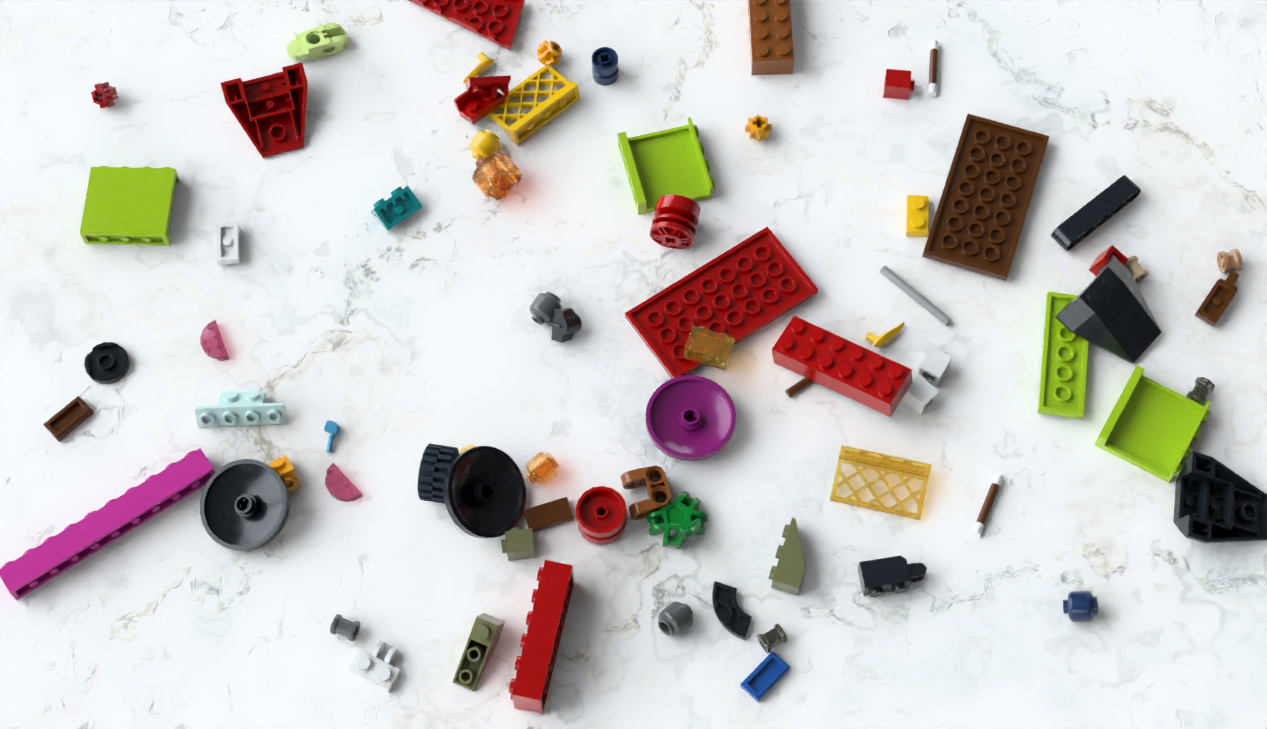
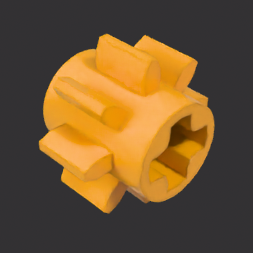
[537,40,562,66]
[745,114,772,142]

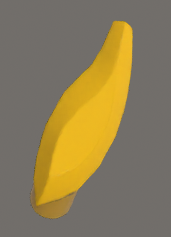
[463,52,494,83]
[865,322,905,347]

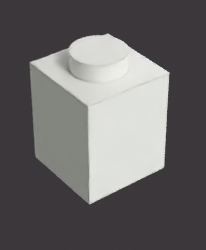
[918,347,952,387]
[903,374,939,414]

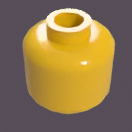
[469,129,500,162]

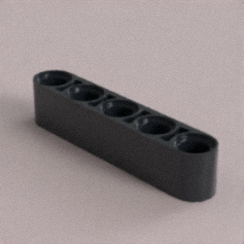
[1051,175,1141,251]

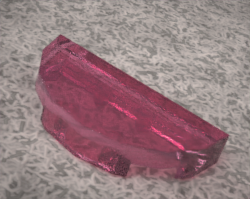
[200,320,230,361]
[325,463,362,502]

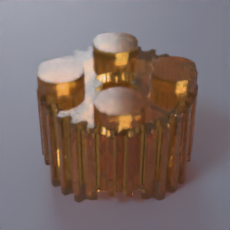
[472,150,522,201]

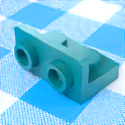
[371,186,423,231]

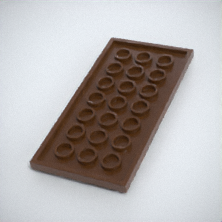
[922,114,1049,281]

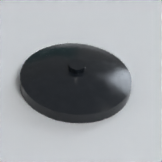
[443,446,526,539]
[200,459,290,551]

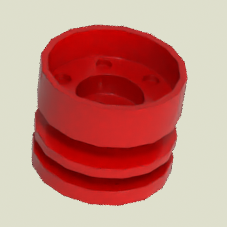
[650,195,701,249]

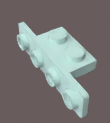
[195,390,287,427]

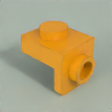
[268,456,301,492]

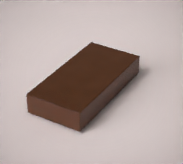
[43,396,94,442]
[523,497,574,532]

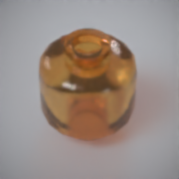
[525,452,559,485]

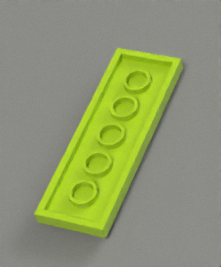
[1037,292,1089,420]

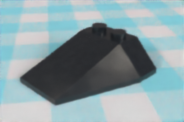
[1055,255,1162,364]
[1173,451,1267,543]

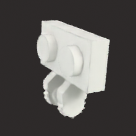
[348,640,401,693]

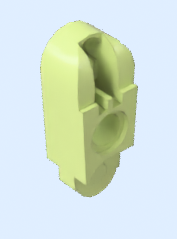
[287,23,349,61]

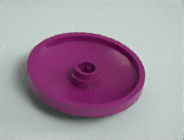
[646,375,736,461]

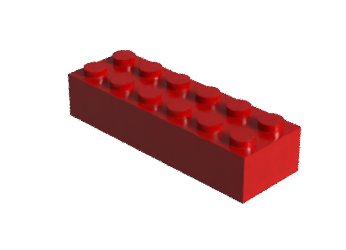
[772,316,912,417]
[509,560,574,714]

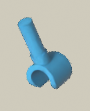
[324,420,340,453]

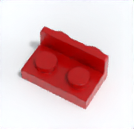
[454,90,506,125]

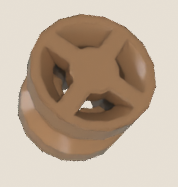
[1217,249,1242,273]

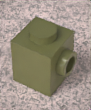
[501,527,536,561]

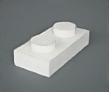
[216,222,240,265]

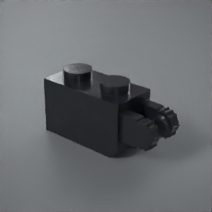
[858,555,927,597]

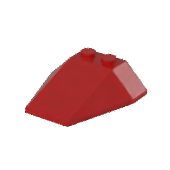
[221,62,308,158]

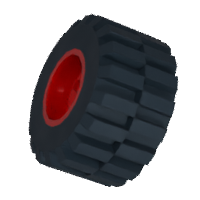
[417,443,459,504]

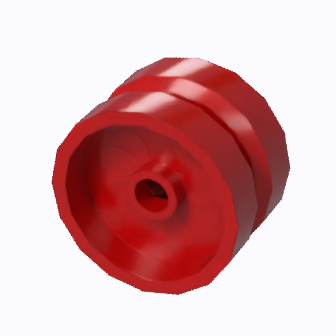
[576,486,627,545]

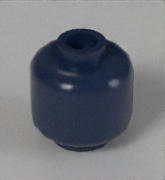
[1063,591,1098,622]

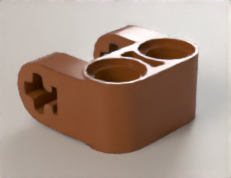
[620,466,671,520]

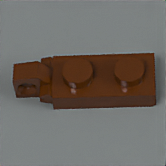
[1195,271,1239,327]

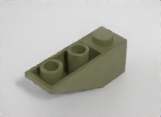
[769,518,806,596]
[453,613,505,691]

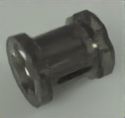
[1186,377,1215,406]
[757,623,788,654]

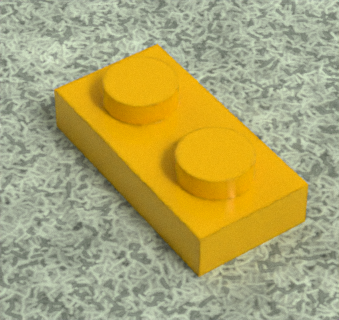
[906,195,929,237]

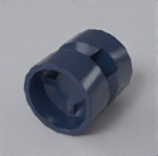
[592,47,619,86]

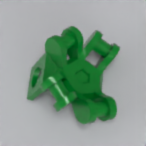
[646,491,708,550]

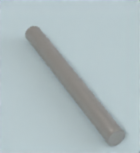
[880,266,952,326]

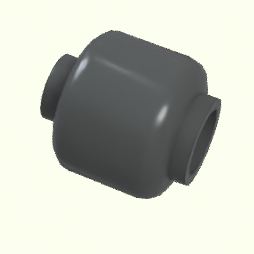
[530,292,562,325]
[658,602,693,637]

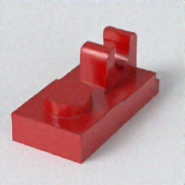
[466,75,511,99]

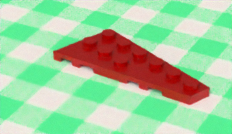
[409,0,525,51]

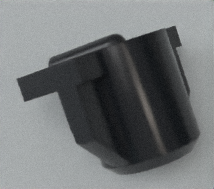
[547,307,582,343]

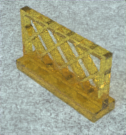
[830,445,931,520]

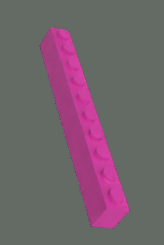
[0,448,215,600]

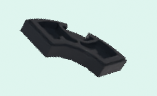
[712,581,752,640]

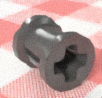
[330,614,361,642]

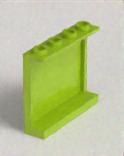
[617,117,716,215]
[80,166,180,246]
[1094,365,1211,483]

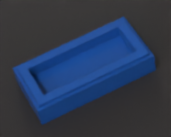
[740,651,790,702]

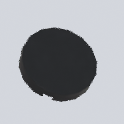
[84,342,130,384]

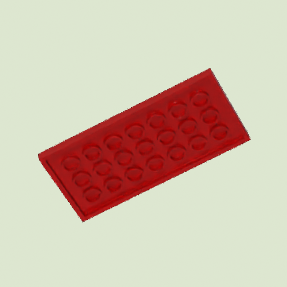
[625,227,818,379]

